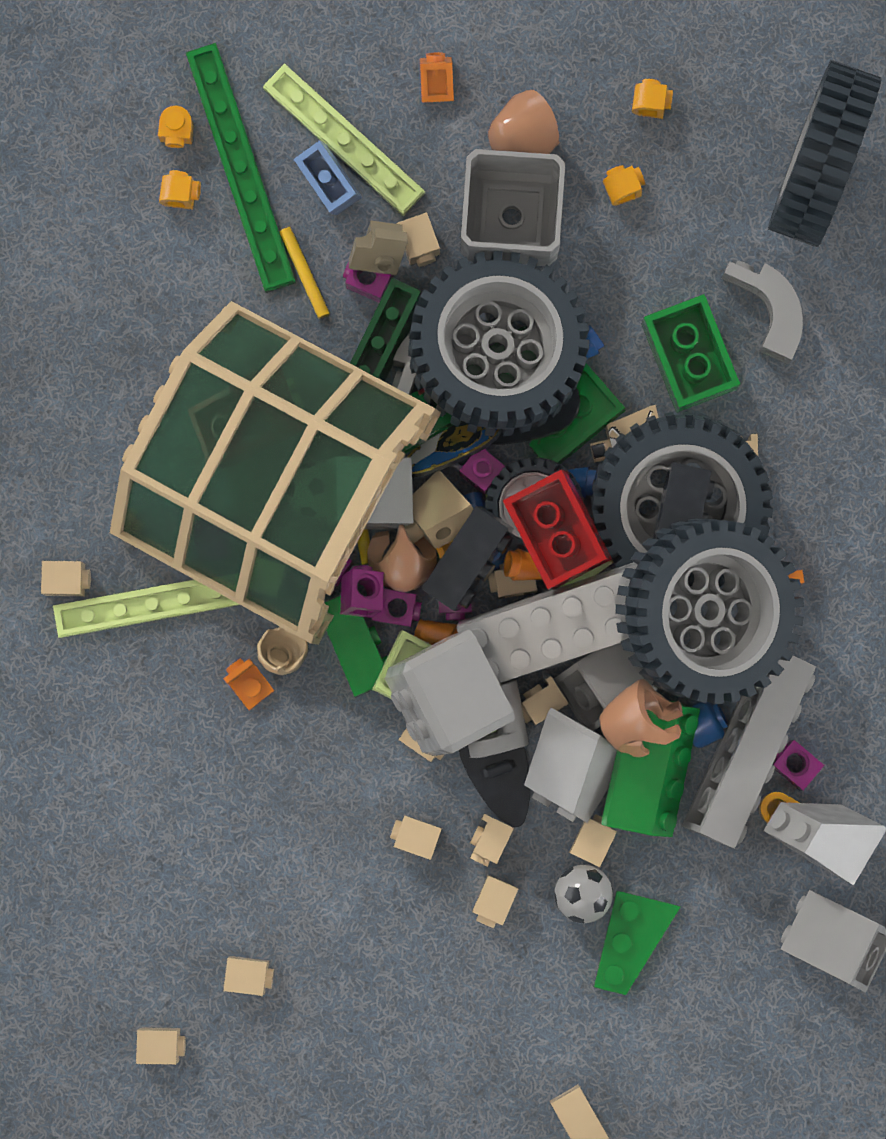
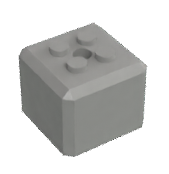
[461,149,565,266]
[385,629,515,756]

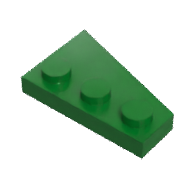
[529,363,626,464]
[593,890,681,995]

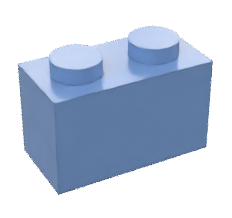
[294,140,362,216]

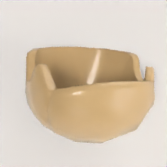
[257,627,308,675]

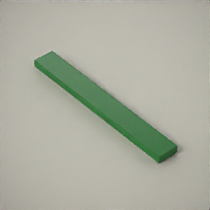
[185,43,296,293]

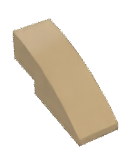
[550,1084,609,1139]

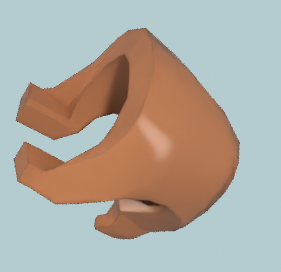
[488,90,560,154]
[368,525,437,592]
[599,679,683,757]

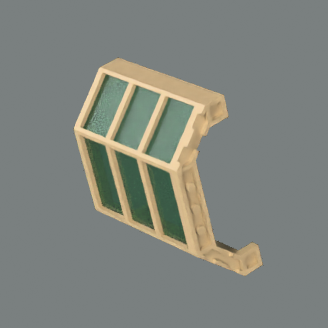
[110,301,441,645]

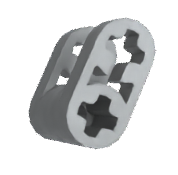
[468,679,529,758]

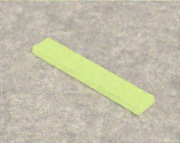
[263,63,425,216]
[53,571,251,638]

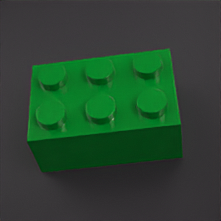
[641,294,740,413]

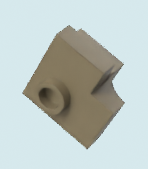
[349,220,408,275]

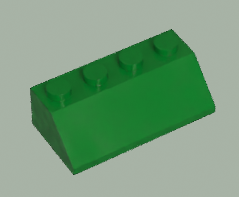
[601,700,700,837]

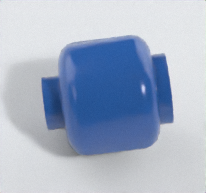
[692,702,728,748]

